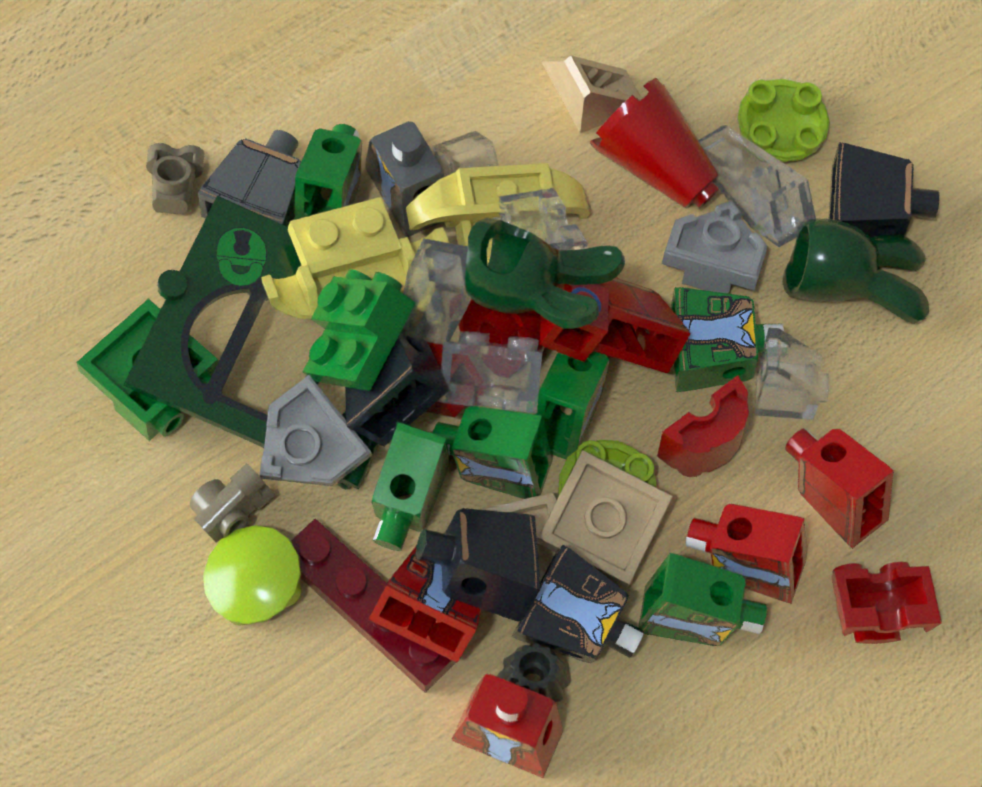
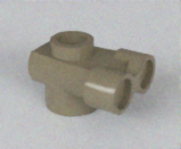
[146,143,205,214]
[190,463,275,543]

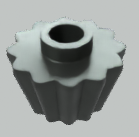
[497,643,569,702]

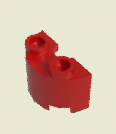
[657,375,749,477]
[831,561,942,644]

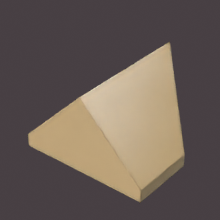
[541,55,642,133]

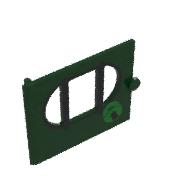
[124,196,442,490]

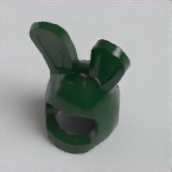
[465,217,625,329]
[782,218,929,324]

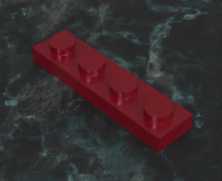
[291,518,461,693]

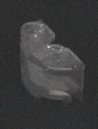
[493,188,588,250]
[438,331,542,414]

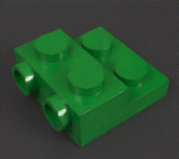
[302,269,416,391]
[76,298,218,441]

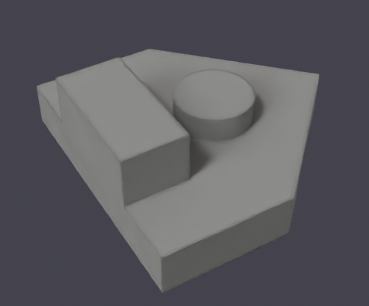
[662,201,768,294]
[260,375,372,486]

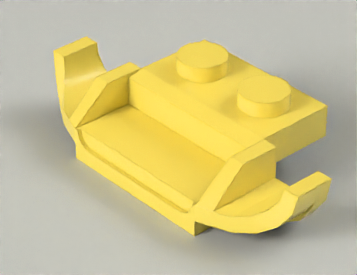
[406,163,590,273]
[261,197,452,319]

